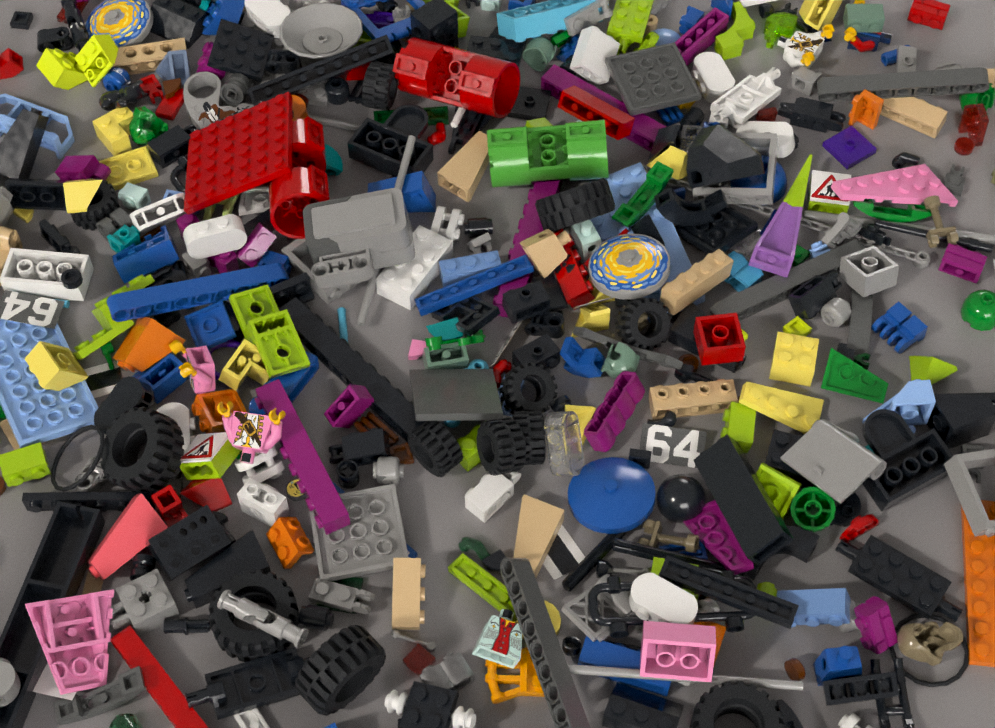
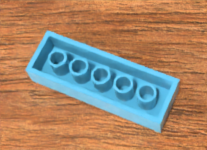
[496,0,609,42]

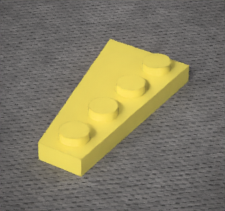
[739,382,824,434]

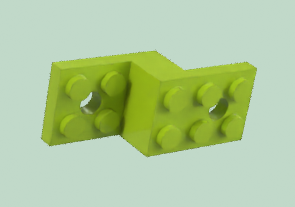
[73,274,155,360]
[229,284,310,379]

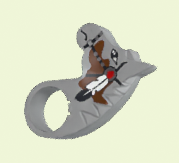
[183,72,252,130]

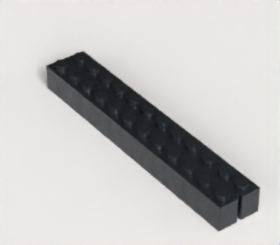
[0,501,105,728]

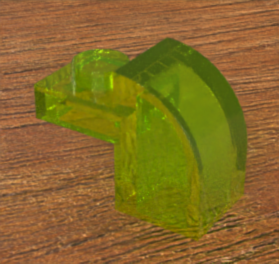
[763,12,798,49]

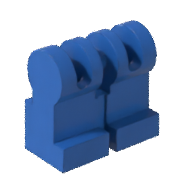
[871,301,928,354]

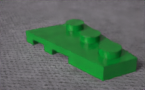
[821,348,889,404]

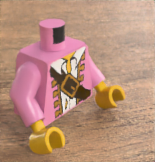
[169,340,216,394]
[217,401,286,464]

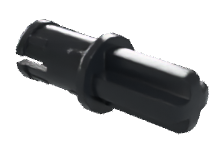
[163,617,211,635]

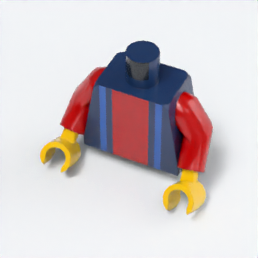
[844,0,892,52]

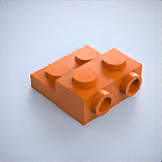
[191,389,247,434]

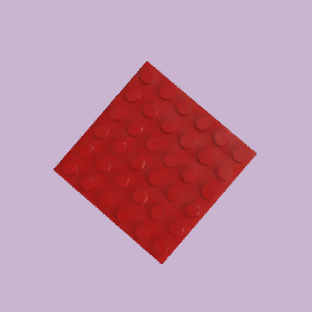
[184,92,293,215]

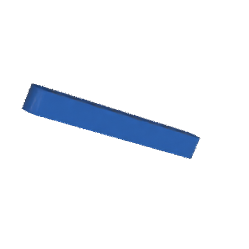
[106,263,290,322]

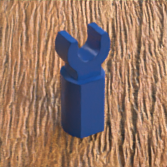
[881,45,910,66]

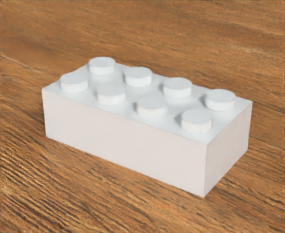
[376,225,454,310]
[0,248,94,301]

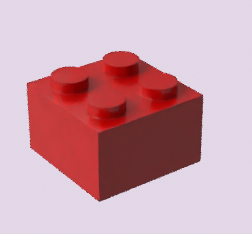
[693,313,746,366]

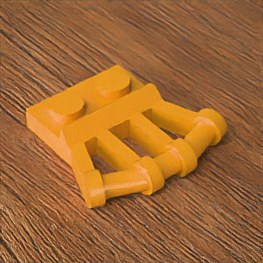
[485,647,545,704]

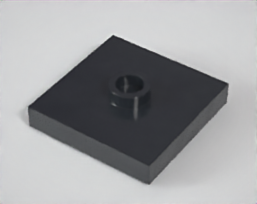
[508,86,551,120]

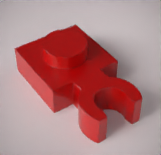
[140,73,164,104]

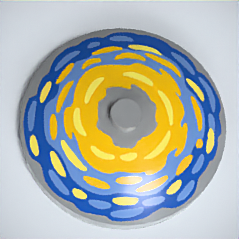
[85,0,154,48]
[588,234,671,299]

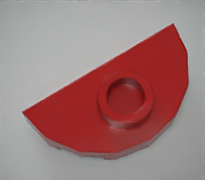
[839,514,879,543]

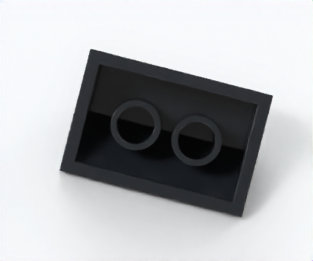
[150,0,207,49]
[5,178,70,211]
[602,682,684,728]

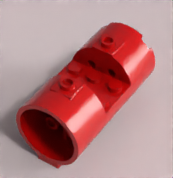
[392,37,520,118]
[269,116,329,239]

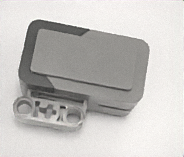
[303,188,415,289]

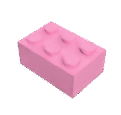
[640,621,716,682]

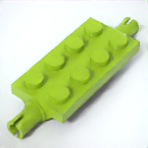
[607,0,654,55]

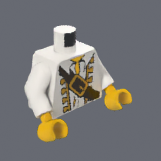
[777,24,835,69]

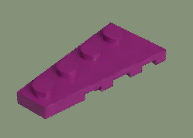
[683,500,754,576]

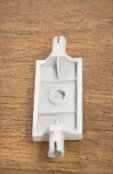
[710,67,782,125]

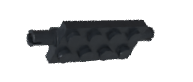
[835,535,963,622]
[185,647,311,720]

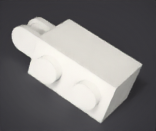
[465,472,521,523]

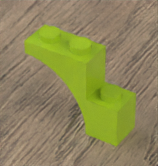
[714,1,756,60]

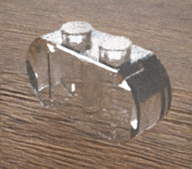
[544,411,584,476]

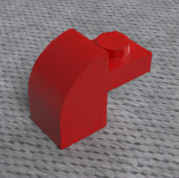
[0,48,24,80]
[151,484,188,528]

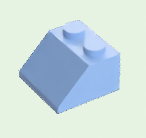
[889,379,936,426]

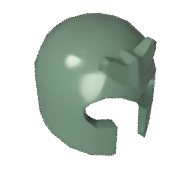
[522,37,557,72]
[601,342,640,379]

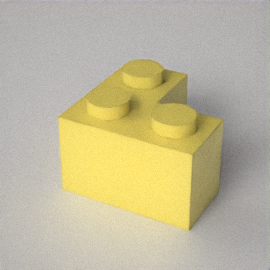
[92,107,134,156]
[219,339,270,391]

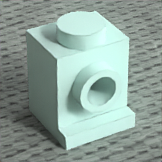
[118,182,151,210]

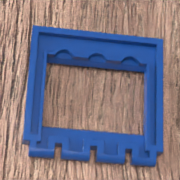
[341,0,425,43]

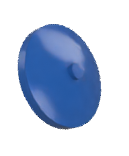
[568,457,656,534]

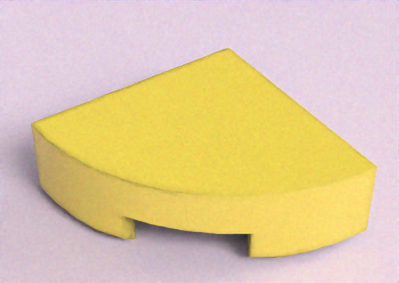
[13,209,34,223]

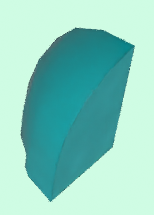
[325,144,343,176]
[426,317,463,341]

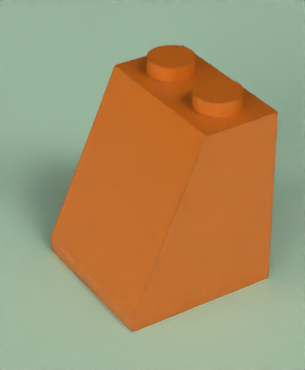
[113,317,186,373]

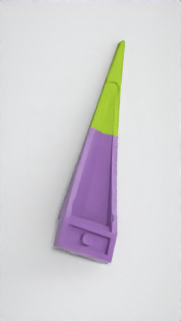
[749,154,812,278]

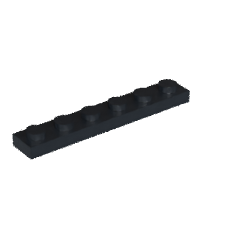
[22,492,156,513]
[659,555,799,629]

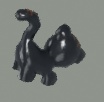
[99,79,148,111]

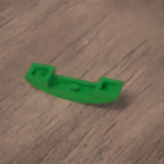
[612,161,674,228]
[852,199,931,222]

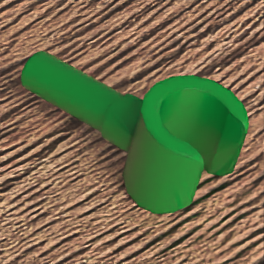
[100,341,115,370]

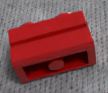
[907,0,951,30]

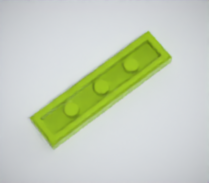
[447,553,517,622]

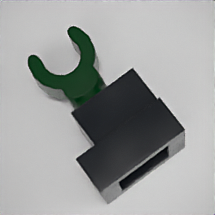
[836,342,871,370]

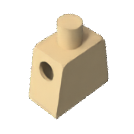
[520,229,571,278]

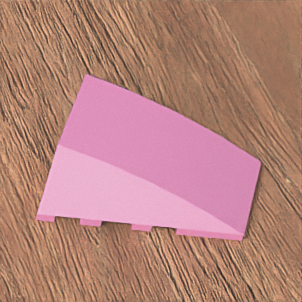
[25,589,114,695]

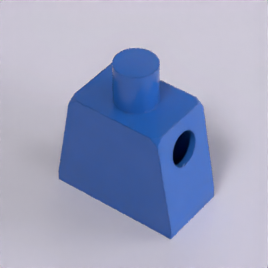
[813,646,862,686]

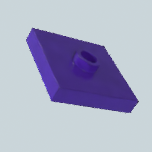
[822,125,877,170]

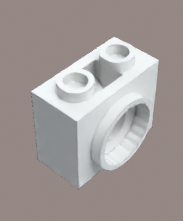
[237,478,290,527]

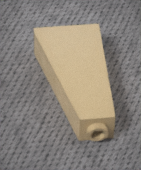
[437,131,490,203]
[513,494,564,578]

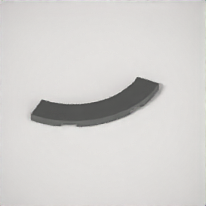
[573,326,683,369]

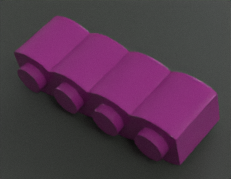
[176,213,240,274]
[584,371,645,452]

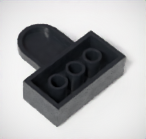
[347,104,434,177]
[862,409,953,512]

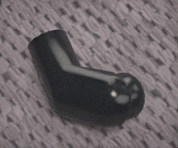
[647,411,677,427]

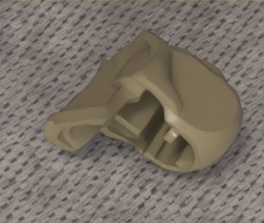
[897,621,963,666]

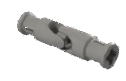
[217,590,308,648]

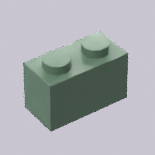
[843,4,885,33]
[422,342,469,369]

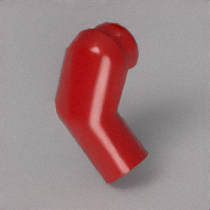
[427,123,446,146]
[492,359,512,388]

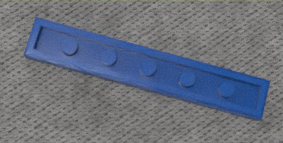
[414,255,534,317]

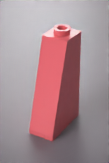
[87,493,168,580]

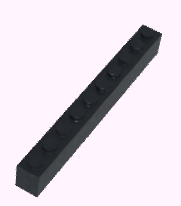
[279,297,425,444]

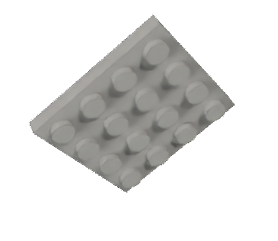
[309,484,409,581]

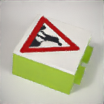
[807,170,851,214]
[180,432,242,480]

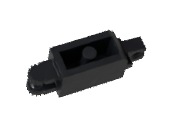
[778,97,846,133]

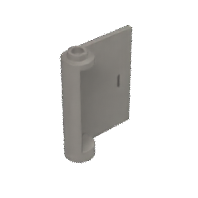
[780,419,887,504]

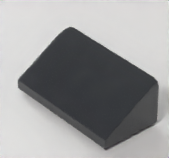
[631,214,665,247]

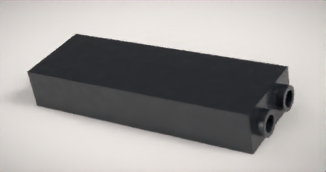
[693,434,794,566]

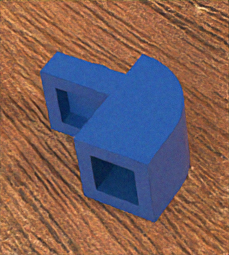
[560,337,605,378]

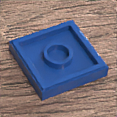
[184,300,237,349]

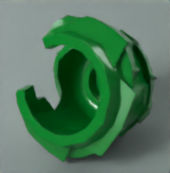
[129,106,168,145]

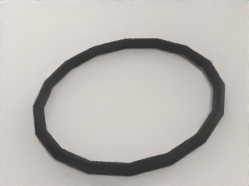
[51,425,105,492]
[889,614,969,687]

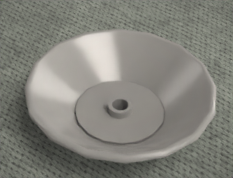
[279,3,363,59]

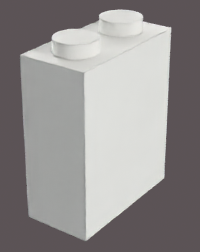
[570,26,620,86]

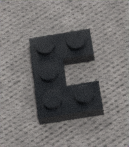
[431,296,501,337]

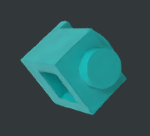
[107,225,141,253]

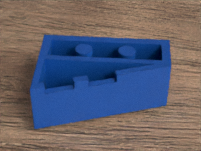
[368,171,436,213]
[112,225,179,284]

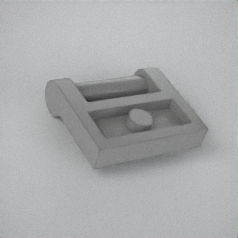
[821,212,862,249]

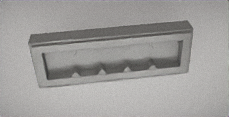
[896,45,917,73]

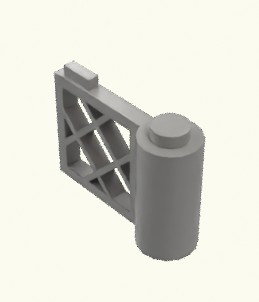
[561,574,637,642]

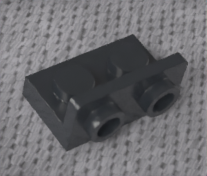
[269,272,315,309]

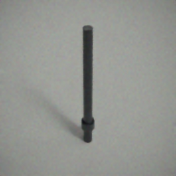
[874,219,993,253]

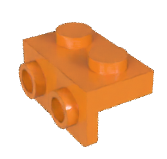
[848,89,884,130]
[266,517,314,569]

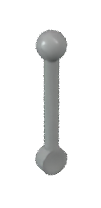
[391,629,436,652]

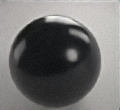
[656,474,706,523]

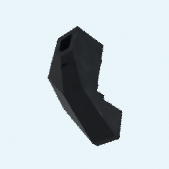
[686,124,765,189]

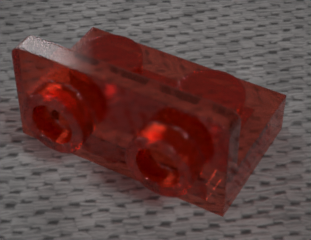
[958,103,989,147]

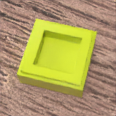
[782,316,812,337]

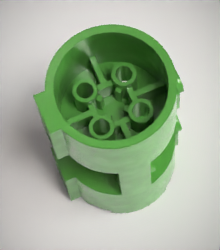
[487,120,609,187]

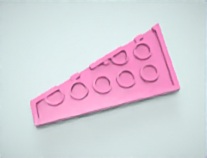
[831,164,958,207]

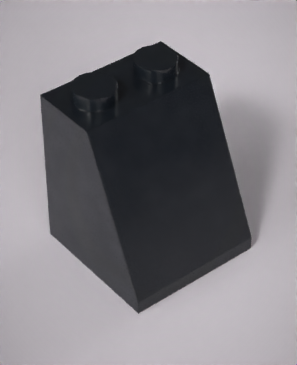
[927,393,995,449]

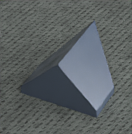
[154,50,191,88]

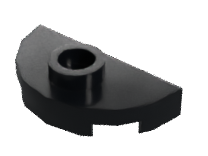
[830,493,862,527]

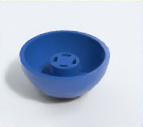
[730,155,787,203]

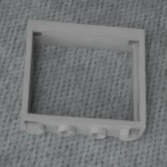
[693,132,778,205]
[281,239,360,304]
[944,449,995,537]

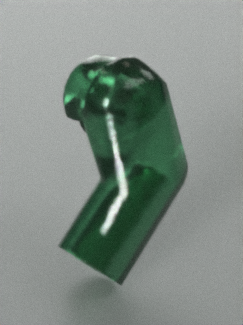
[458,536,490,561]

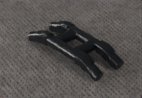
[870,658,915,728]

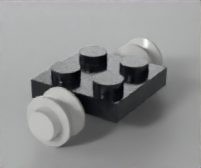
[385,681,476,728]

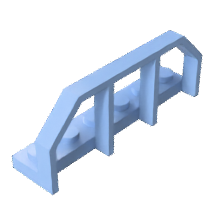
[0,93,75,159]

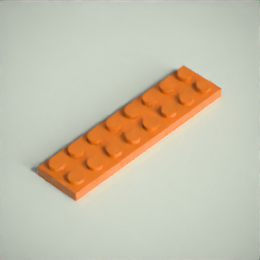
[961,500,995,667]

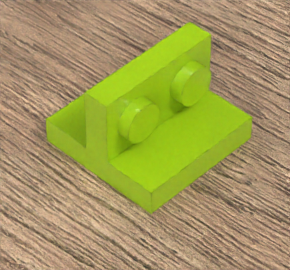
[756,463,802,520]

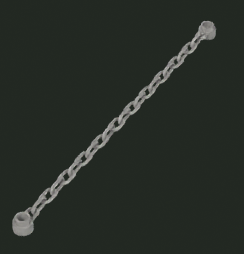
[642,164,930,269]

